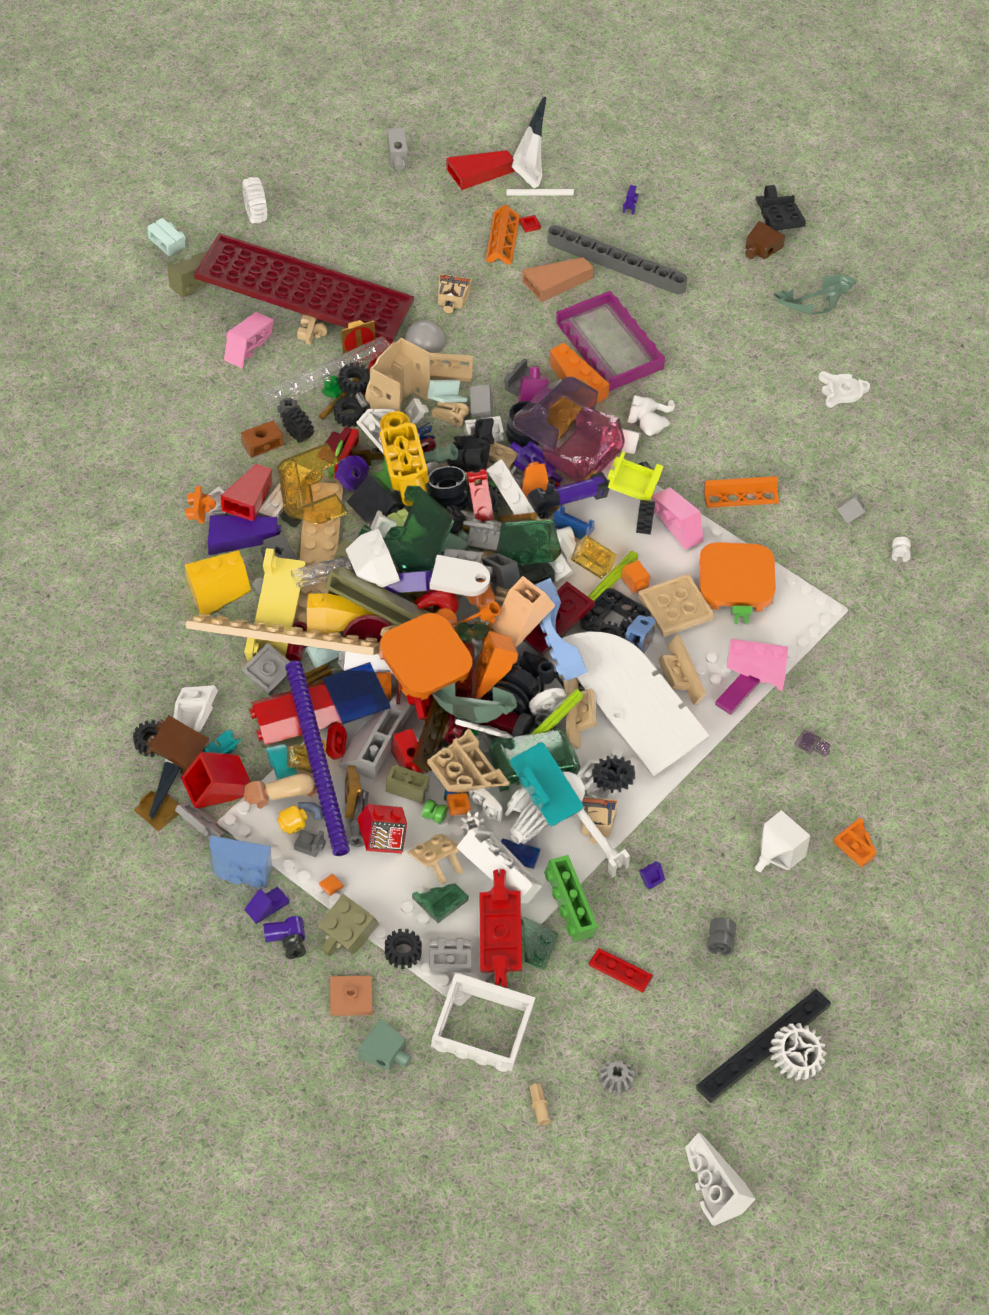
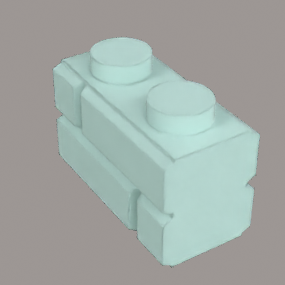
[147,218,186,256]

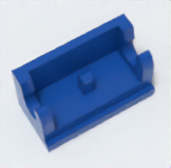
[553,506,595,542]

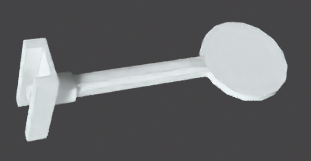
[563,772,630,878]

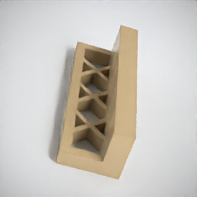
[417,353,473,382]

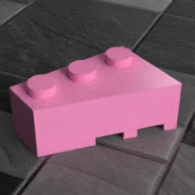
[224,312,274,368]
[652,487,704,550]
[726,639,788,691]

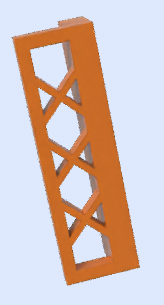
[485,204,520,265]
[704,476,779,508]

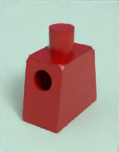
[391,728,424,774]

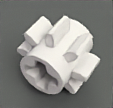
[461,810,485,833]

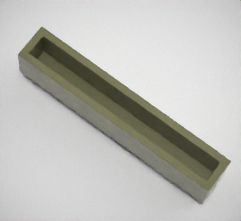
[325,566,431,626]

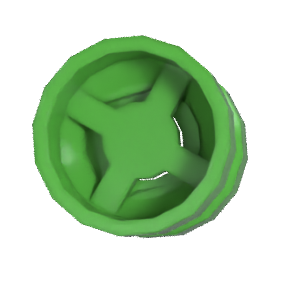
[422,799,448,825]

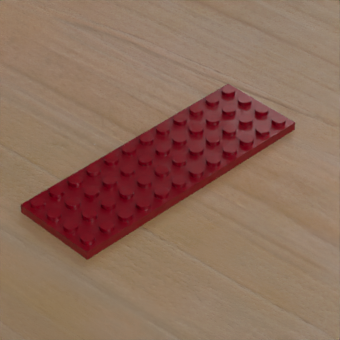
[194,233,414,343]

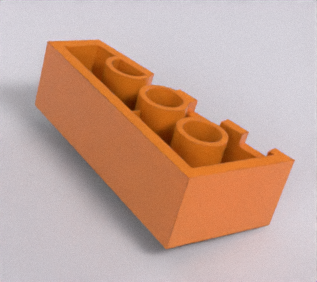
[549,342,609,409]

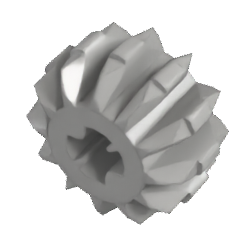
[599,1058,635,1095]

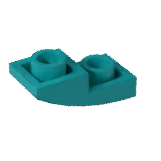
[266,744,297,780]

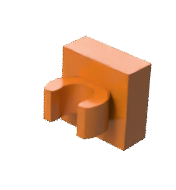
[446,793,471,816]

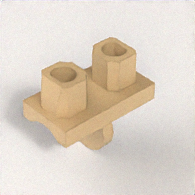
[297,315,328,345]

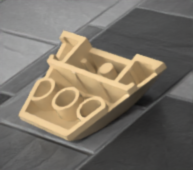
[427,729,509,792]

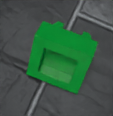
[321,375,343,398]

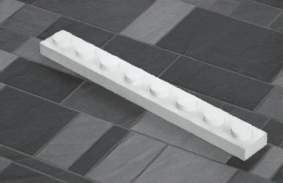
[487,459,574,583]

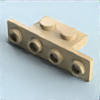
[658,635,706,705]
[563,678,597,749]

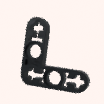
[580,588,650,631]

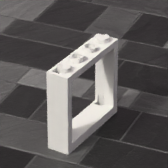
[431,972,535,1072]

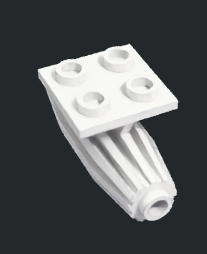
[505,787,548,844]

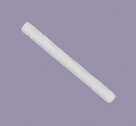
[506,189,574,196]

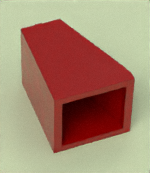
[181,752,251,809]

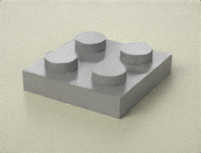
[241,643,290,696]

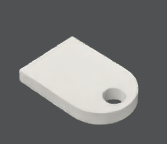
[430,555,490,596]

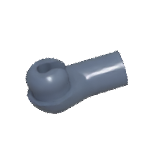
[298,802,324,820]

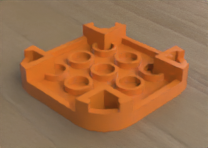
[699,542,776,612]
[378,613,472,700]

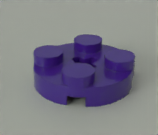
[335,456,369,493]

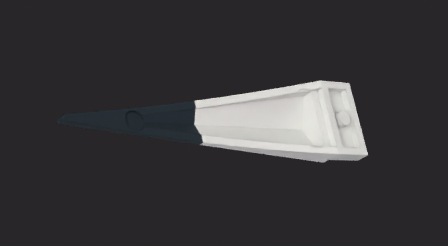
[512,97,546,189]
[149,685,218,819]

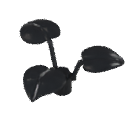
[519,651,585,724]

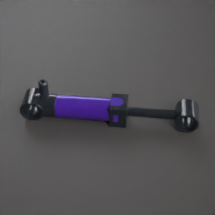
[527,462,653,514]

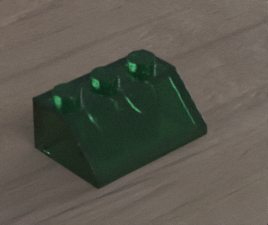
[498,518,562,565]

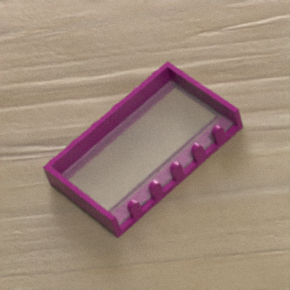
[556,291,665,392]

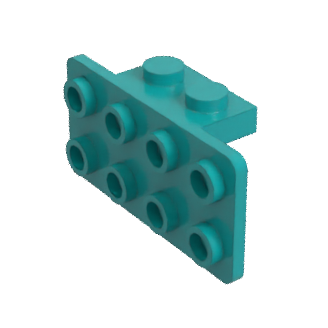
[510,742,583,827]

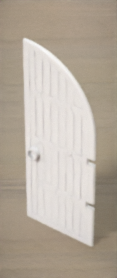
[551,632,710,776]

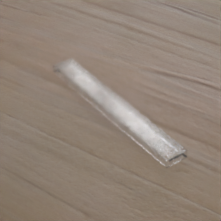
[259,336,390,409]

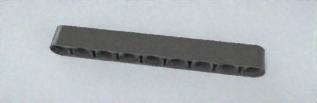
[547,225,687,294]

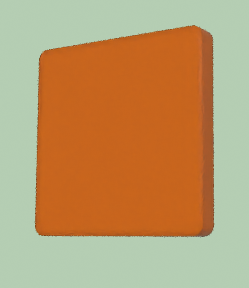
[319,874,344,896]

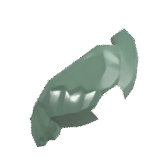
[774,275,857,315]
[432,683,517,724]

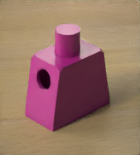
[518,366,553,407]

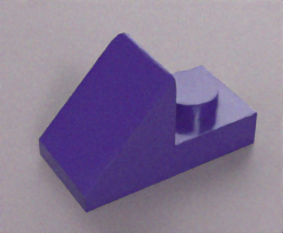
[244,886,290,924]

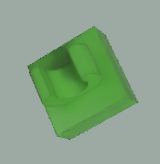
[731,606,752,625]

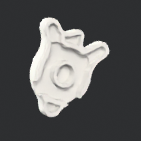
[818,371,870,408]

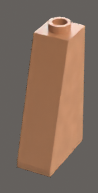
[522,257,594,302]

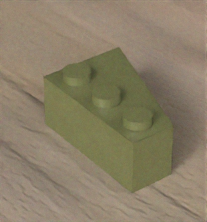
[167,251,208,298]

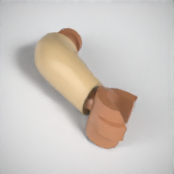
[244,773,317,809]

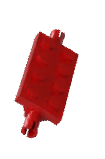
[479,869,522,989]

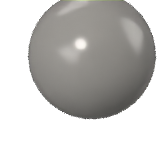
[404,320,446,353]

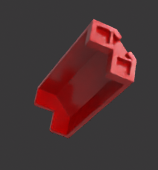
[249,672,378,745]

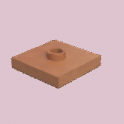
[330,976,372,1016]

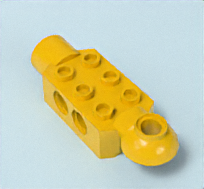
[379,411,429,506]

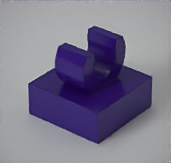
[639,861,665,890]

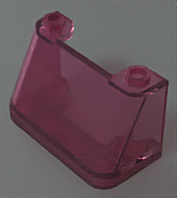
[542,407,625,482]

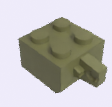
[318,894,380,956]

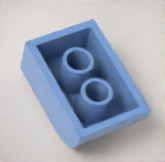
[209,836,272,888]

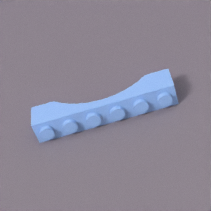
[535,578,588,681]

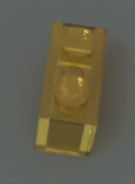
[571,535,617,579]

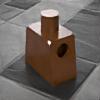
[745,221,785,259]

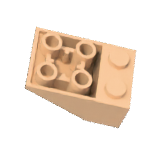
[492,576,555,647]

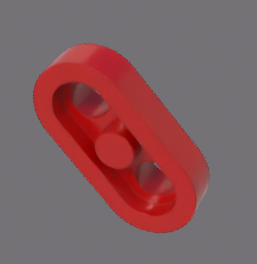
[326,723,347,760]

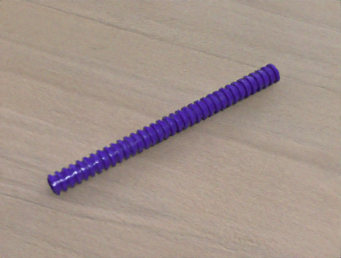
[285,661,350,856]

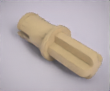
[529,1083,551,1126]

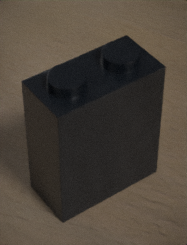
[347,474,405,528]

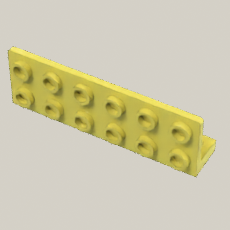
[244,548,306,662]

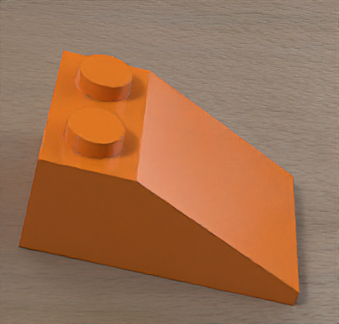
[469,631,518,699]

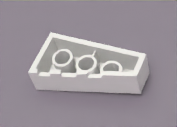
[456,829,542,904]

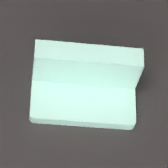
[427,380,467,403]

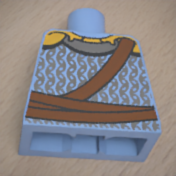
[625,615,656,654]

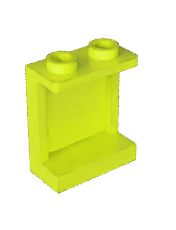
[607,451,664,501]

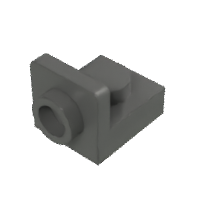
[294,830,326,857]

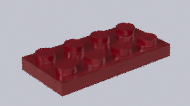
[523,581,595,656]

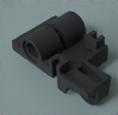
[756,185,806,231]
[447,418,495,473]

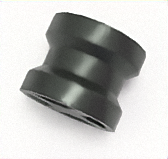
[282,934,306,959]

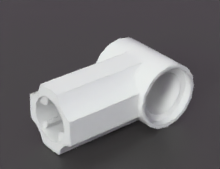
[551,526,581,563]

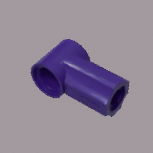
[263,916,305,942]

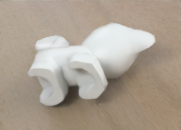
[627,395,675,436]

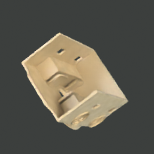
[365,338,431,412]

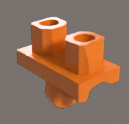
[185,486,216,524]

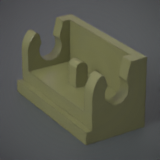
[386,764,430,804]

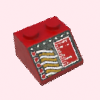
[357,804,407,854]

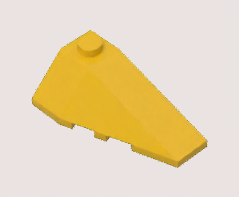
[307,593,386,635]

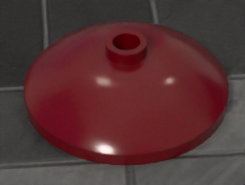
[341,615,392,642]

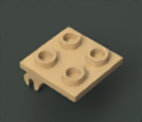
[408,833,463,884]

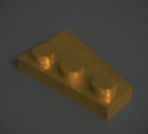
[544,379,594,440]

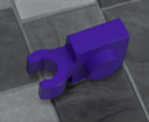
[622,185,639,215]

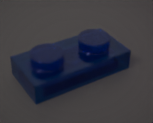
[501,838,541,869]

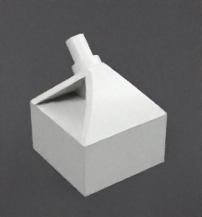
[755,810,810,872]

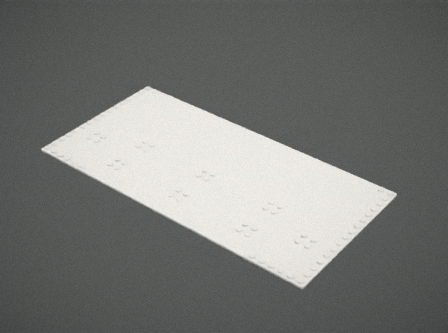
[217,459,848,1006]

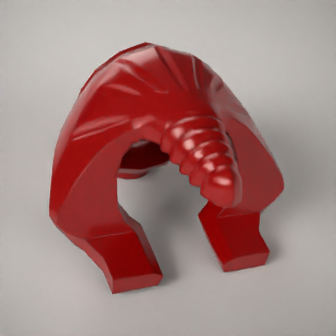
[414,589,459,614]

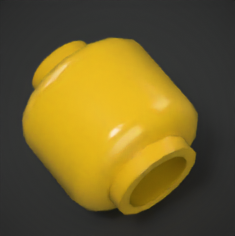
[276,805,308,835]

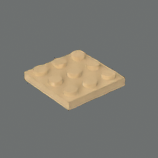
[638,574,715,637]

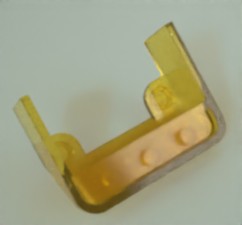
[278,443,348,524]

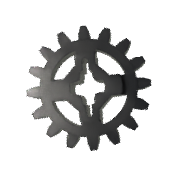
[592,755,635,793]

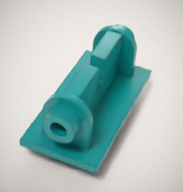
[203,730,242,754]

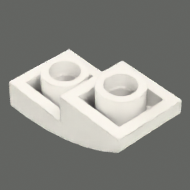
[469,789,502,822]

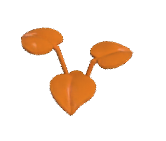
[435,579,501,645]

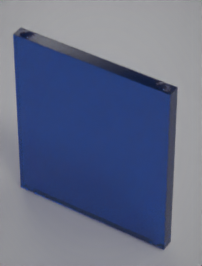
[323,662,391,725]

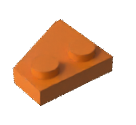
[833,817,877,868]

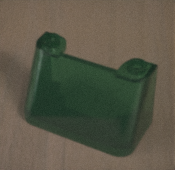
[384,486,454,572]
[488,728,581,792]

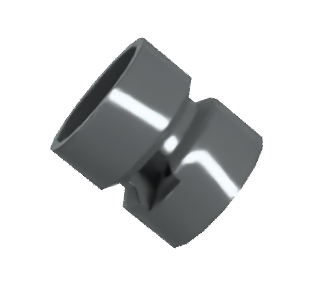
[707,917,737,956]

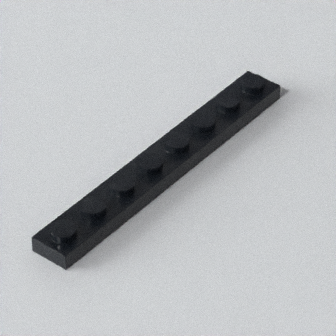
[696,989,831,1103]

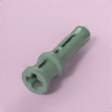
[423,444,458,463]

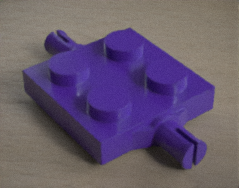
[510,441,563,484]

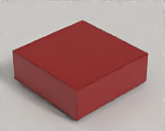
[519,215,541,233]

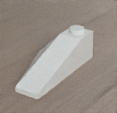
[685,1132,756,1226]

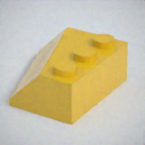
[185,550,251,614]

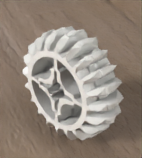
[242,177,267,224]
[769,1023,827,1081]

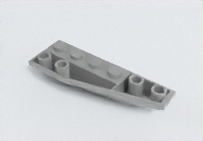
[339,686,415,780]

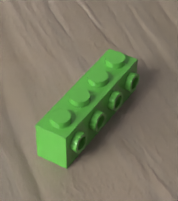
[544,855,598,942]

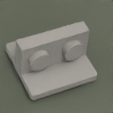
[463,519,513,552]

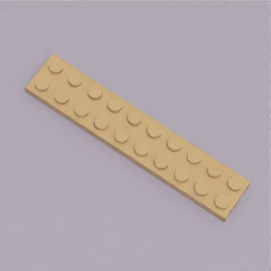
[293,482,343,624]
[186,614,380,655]

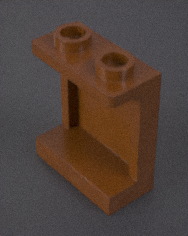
[146,715,209,774]

